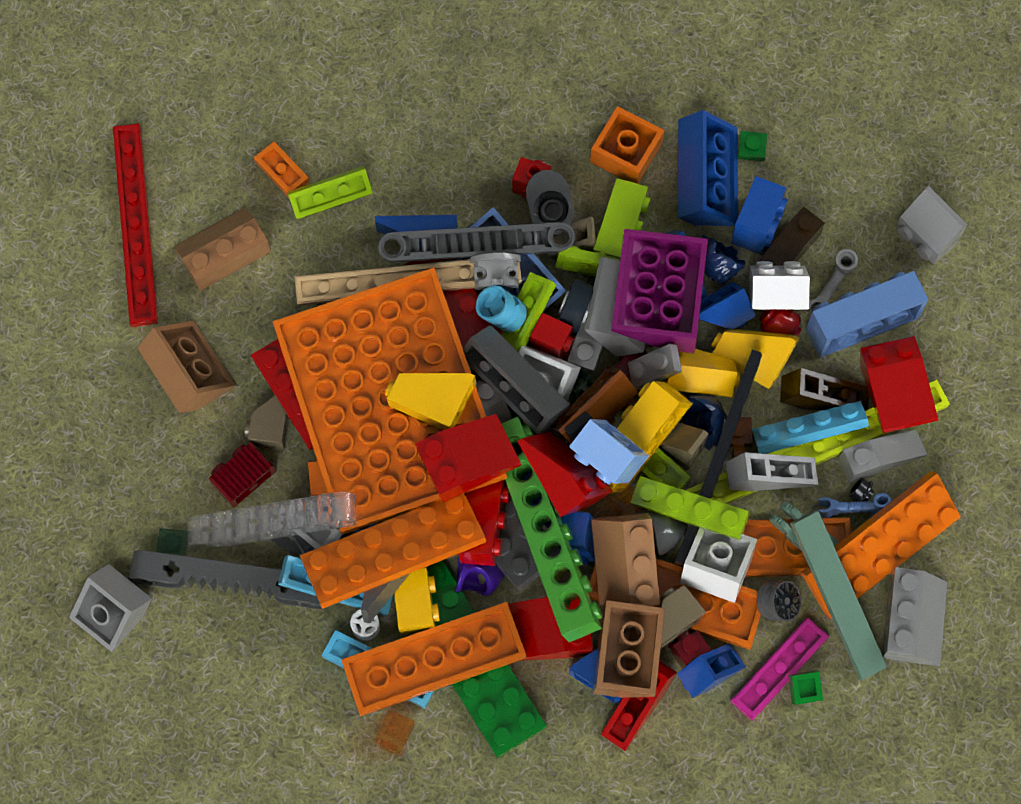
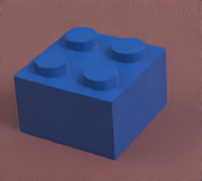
[731,176,788,255]

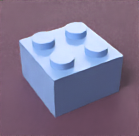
[569,419,650,484]

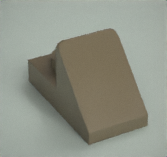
[548,217,596,259]

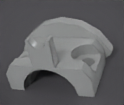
[470,253,521,289]

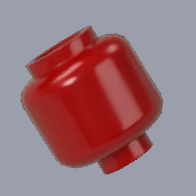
[759,309,801,336]

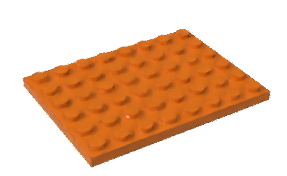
[272,267,507,535]

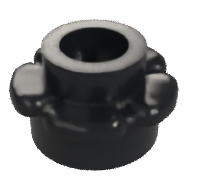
[848,478,874,502]

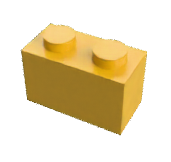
[394,568,440,635]

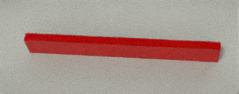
[113,123,158,327]

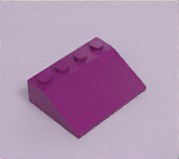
[611,229,708,354]

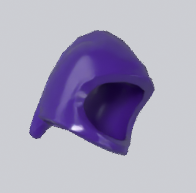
[455,556,505,596]

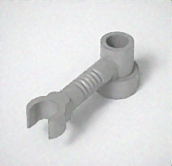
[807,249,858,312]

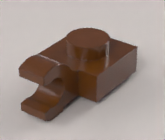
[723,417,752,459]

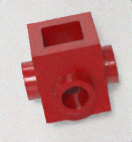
[512,157,552,199]

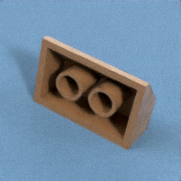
[173,208,271,291]
[137,321,236,414]
[591,513,660,606]
[593,600,665,698]

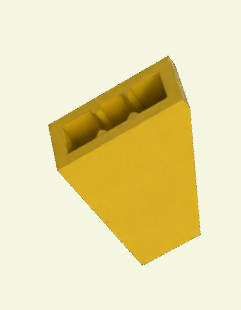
[711,329,800,389]
[664,349,741,397]
[385,373,477,430]

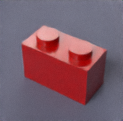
[530,313,575,361]

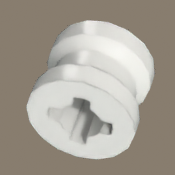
[350,609,380,641]

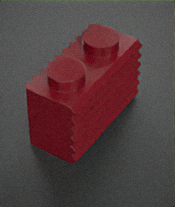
[209,442,276,509]

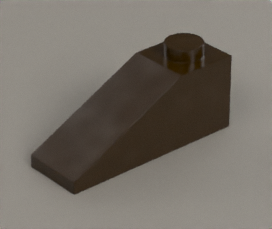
[749,206,825,274]
[780,368,869,411]

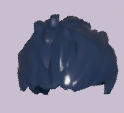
[702,235,746,285]
[682,394,728,451]

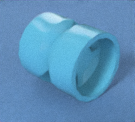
[476,285,527,333]

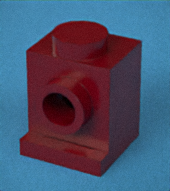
[668,630,710,669]

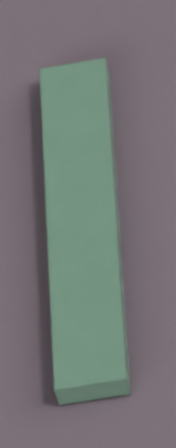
[790,510,887,680]

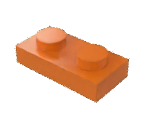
[253,141,310,198]

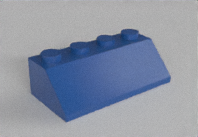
[677,110,738,226]

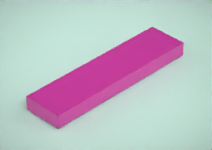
[730,617,829,721]

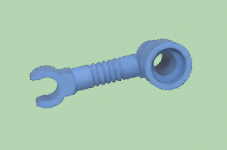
[818,493,891,518]

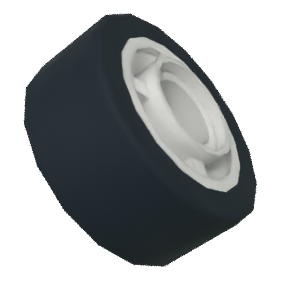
[558,279,594,335]

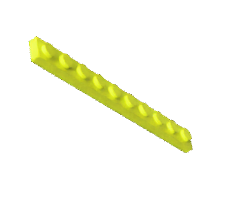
[686,380,950,504]

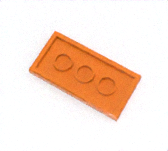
[743,518,851,577]

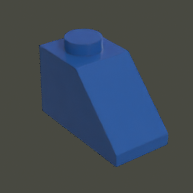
[699,282,755,330]
[677,643,746,698]

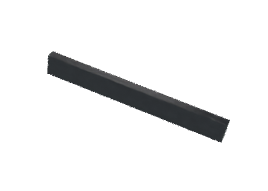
[675,349,762,567]

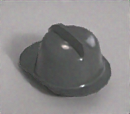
[526,170,574,235]

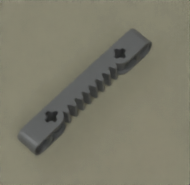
[377,222,575,263]
[128,550,326,609]

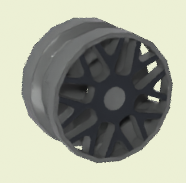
[756,580,802,621]

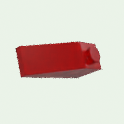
[601,661,677,751]

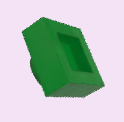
[738,131,767,162]
[788,670,823,705]

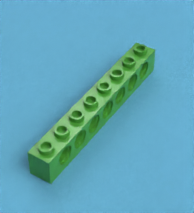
[502,417,602,642]

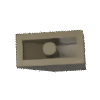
[245,396,289,450]
[661,422,709,471]
[658,585,706,649]

